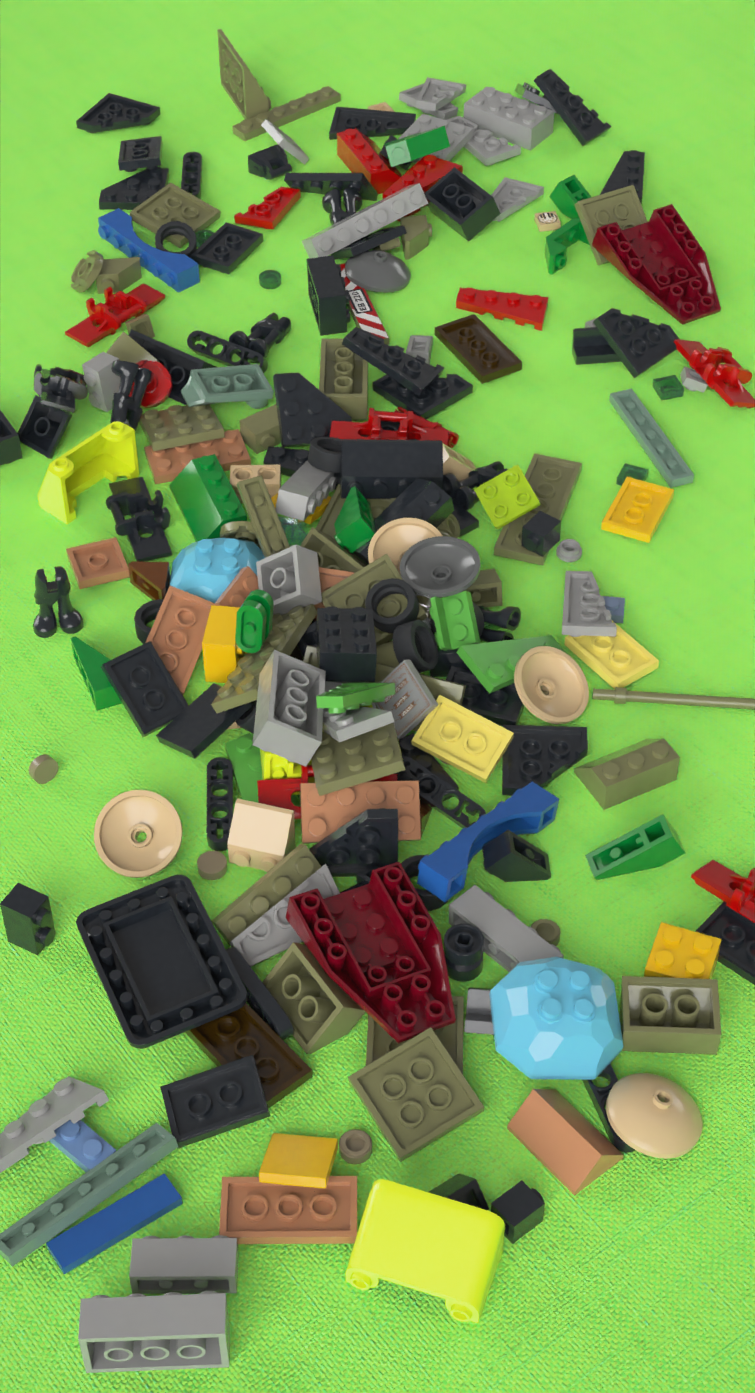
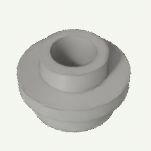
[556,539,582,562]

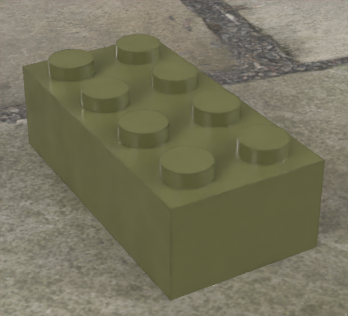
[319,338,368,420]

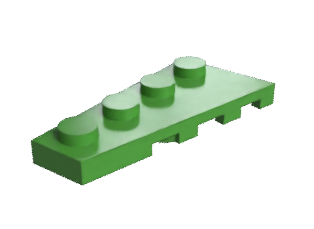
[456,635,567,694]
[316,683,395,713]
[225,733,301,807]

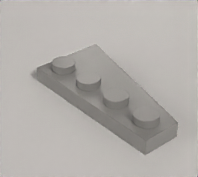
[447,116,521,166]
[562,571,617,637]
[230,864,340,967]
[0,1076,109,1173]

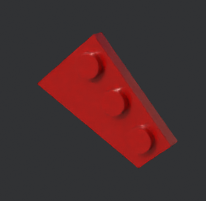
[234,186,301,229]

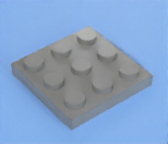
[399,114,474,163]

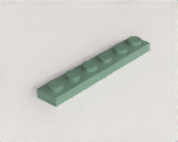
[609,388,694,488]
[0,1123,178,1267]

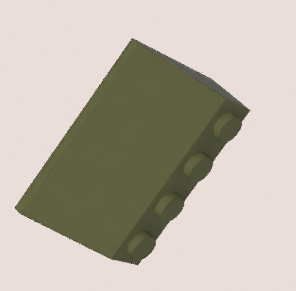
[217,29,271,120]

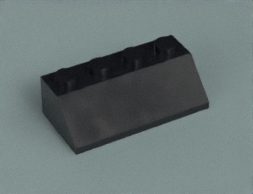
[128,329,216,405]
[339,439,443,499]
[346,478,454,565]

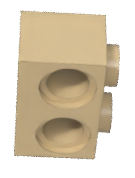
[230,465,281,504]

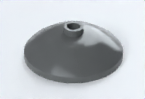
[345,250,411,293]
[400,536,481,598]

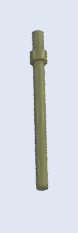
[592,687,755,710]

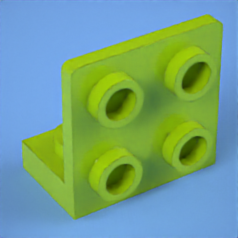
[474,464,540,529]

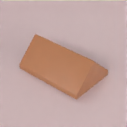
[507,1089,623,1196]

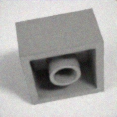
[256,545,322,615]

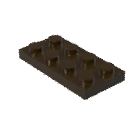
[435,314,522,384]
[185,1003,313,1108]

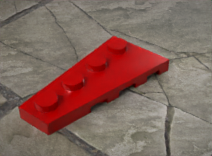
[456,288,549,331]

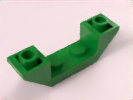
[545,218,590,275]

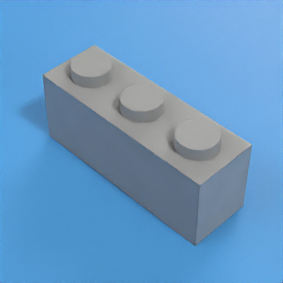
[129,1235,239,1294]

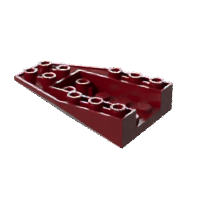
[592,204,721,325]
[285,862,456,1043]

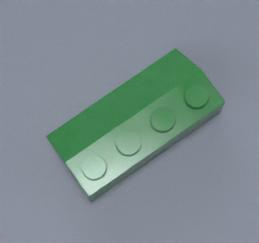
[170,454,247,542]

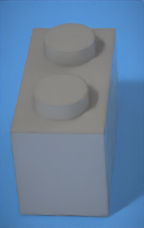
[82,352,120,412]

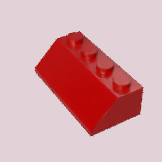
[337,129,403,194]

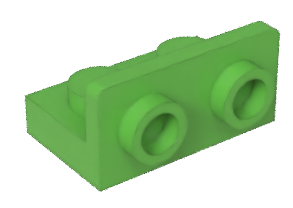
[430,591,480,651]

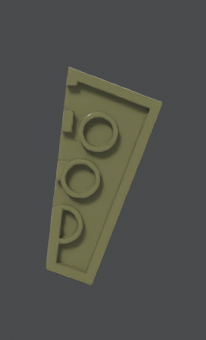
[211,843,321,945]

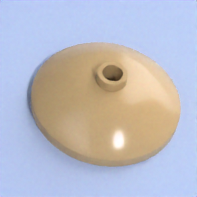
[368,518,442,573]
[514,646,589,724]
[94,790,183,878]
[606,1073,703,1158]

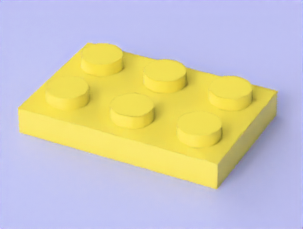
[564,620,659,689]
[411,695,514,783]

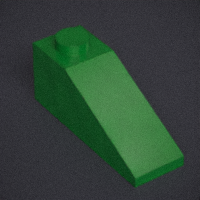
[384,125,450,167]
[549,175,591,219]
[334,486,376,553]
[70,636,122,711]
[585,814,686,880]

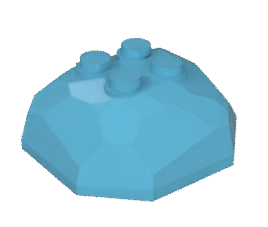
[169,538,265,603]
[489,957,623,1080]

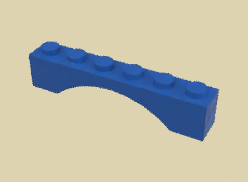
[98,208,200,293]
[417,782,559,902]

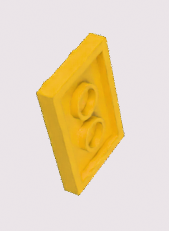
[601,477,674,543]

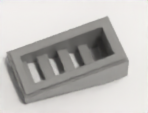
[406,335,433,364]

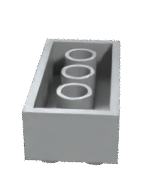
[464,87,554,151]
[253,650,326,766]
[78,1291,230,1373]

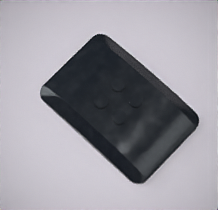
[76,875,248,1049]

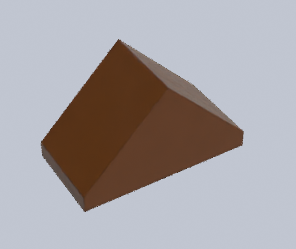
[128,561,170,600]

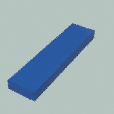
[46,1173,183,1274]

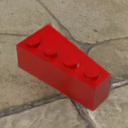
[383,155,463,221]

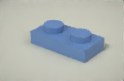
[49,1120,116,1172]

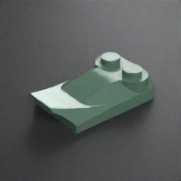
[181,364,274,409]

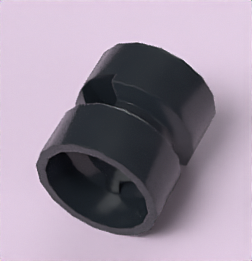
[444,923,484,982]

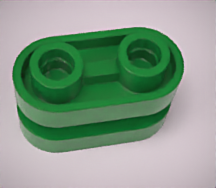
[235,590,274,653]

